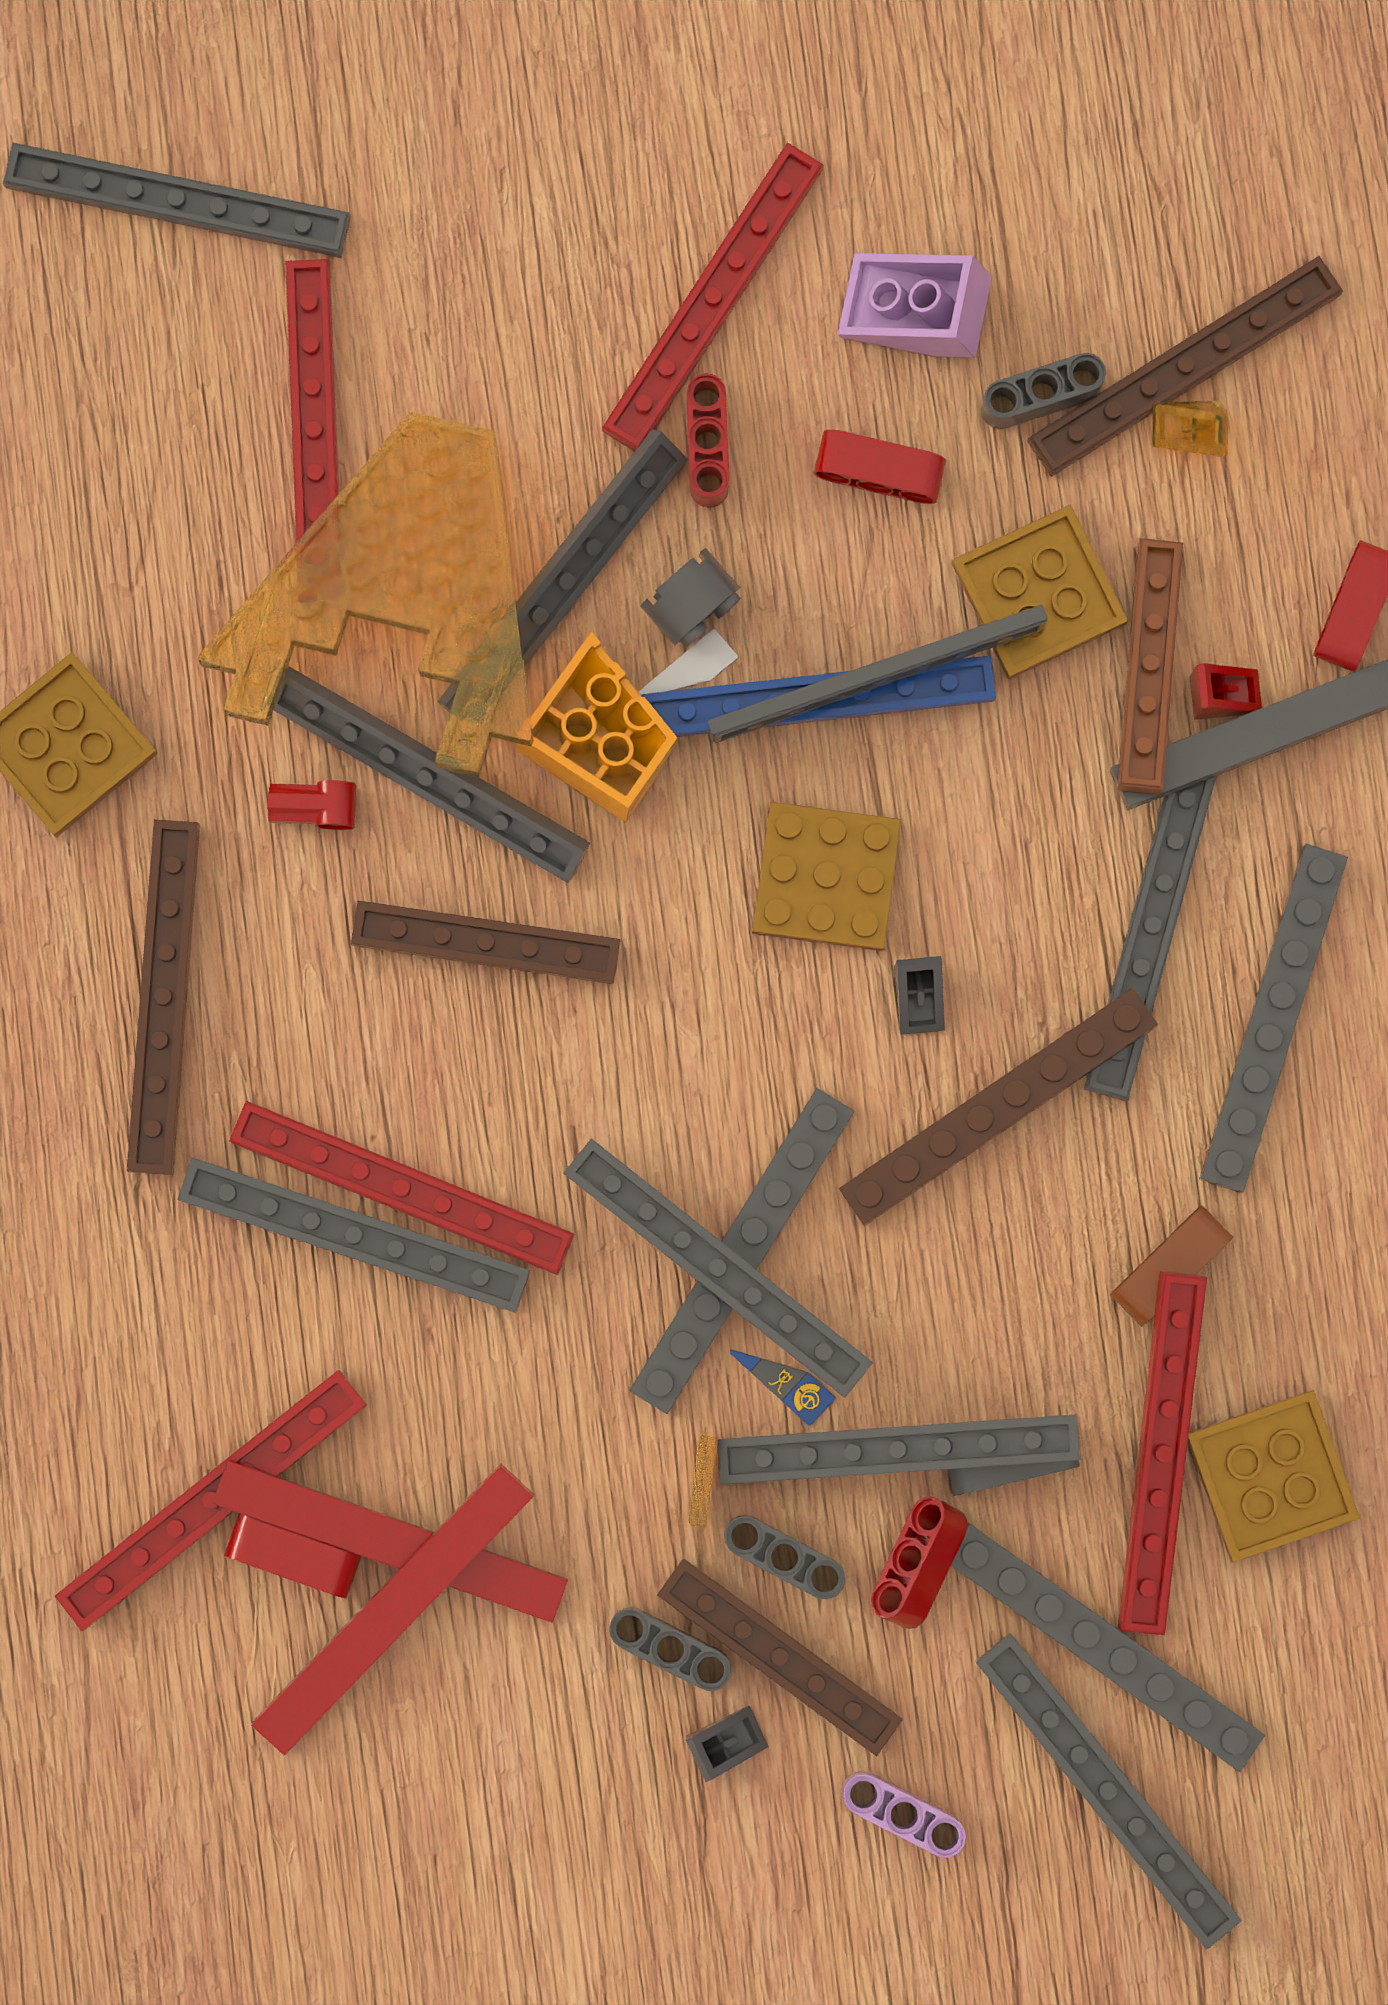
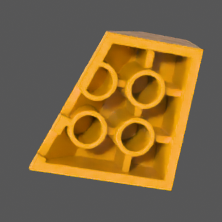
[517,631,677,822]

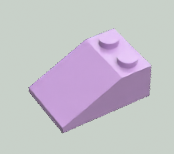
[838,253,992,358]

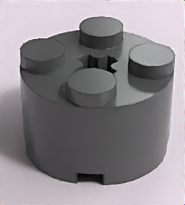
[640,548,741,648]

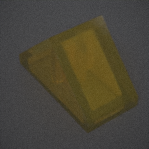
[1152,400,1228,457]

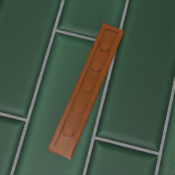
[1117,538,1183,795]

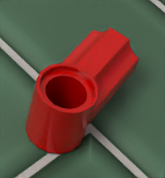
[267,780,357,830]

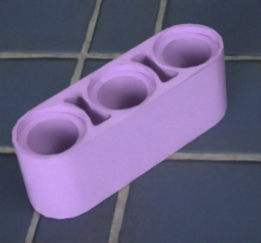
[842,1771,966,1858]

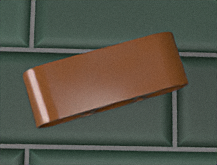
[1110,1205,1233,1327]

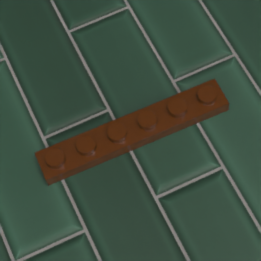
[351,900,620,984]
[657,1558,903,1756]

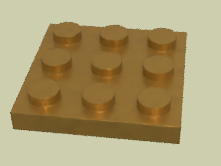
[951,504,1128,680]
[0,652,158,838]
[752,802,901,951]
[1188,1390,1360,1563]

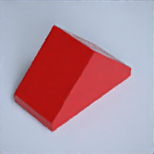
[1189,663,1262,720]

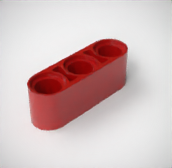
[687,373,729,508]
[813,429,946,504]
[1313,540,1388,672]
[871,1496,968,1629]
[224,1513,362,1599]

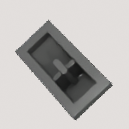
[894,956,945,1035]
[686,1706,769,1782]

